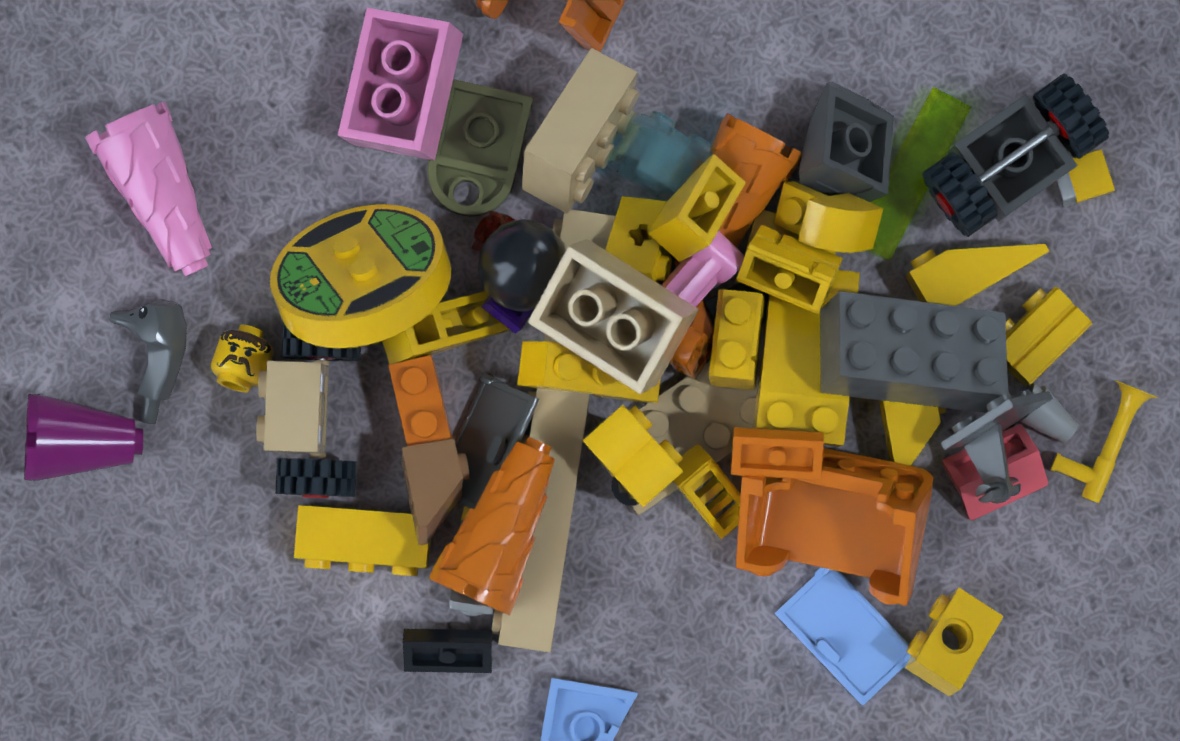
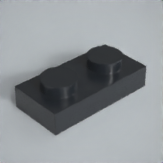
[403,629,492,673]

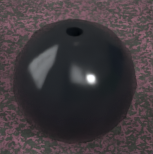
[478,219,566,312]

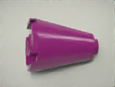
[24,393,143,482]

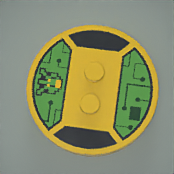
[270,204,451,348]

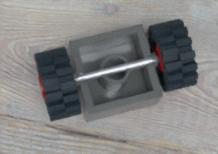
[922,74,1109,237]

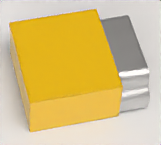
[1054,149,1115,208]

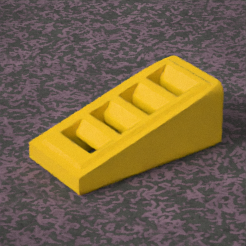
[673,444,741,540]

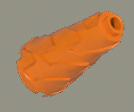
[673,113,802,266]
[428,437,555,616]

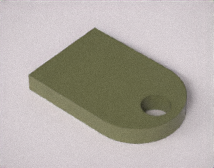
[428,79,533,217]

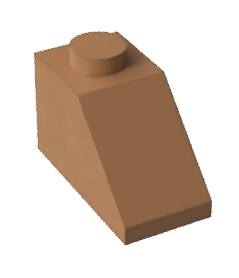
[402,439,470,546]

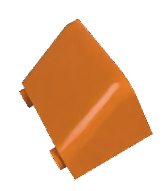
[736,448,933,606]

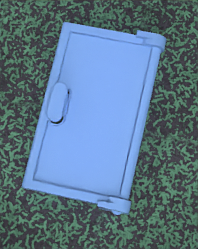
[774,567,911,706]

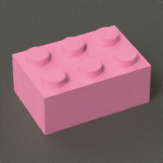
[338,8,463,161]

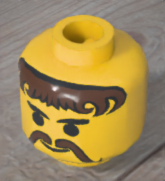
[210,324,274,393]

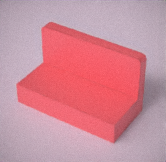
[942,423,1048,520]

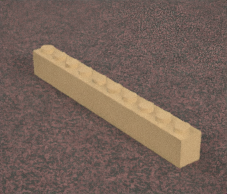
[492,209,616,653]

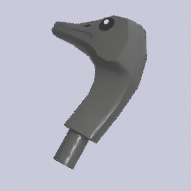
[109,300,187,424]

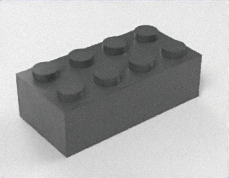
[820,291,1008,413]

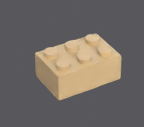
[522,48,640,214]
[528,239,699,394]

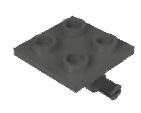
[941,390,1053,504]

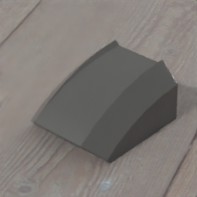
[799,82,894,202]

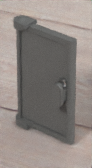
[455,372,540,509]

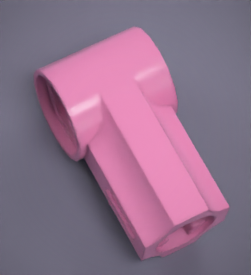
[661,231,745,307]

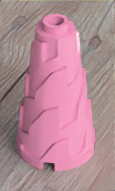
[85,101,212,277]

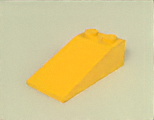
[753,270,860,447]

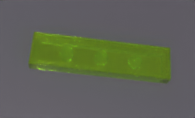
[869,87,971,261]

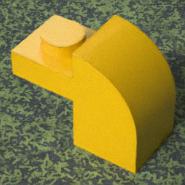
[774,181,884,253]

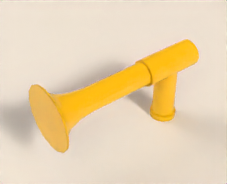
[1050,380,1158,503]

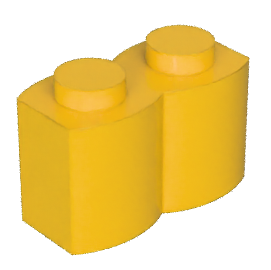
[582,404,683,508]

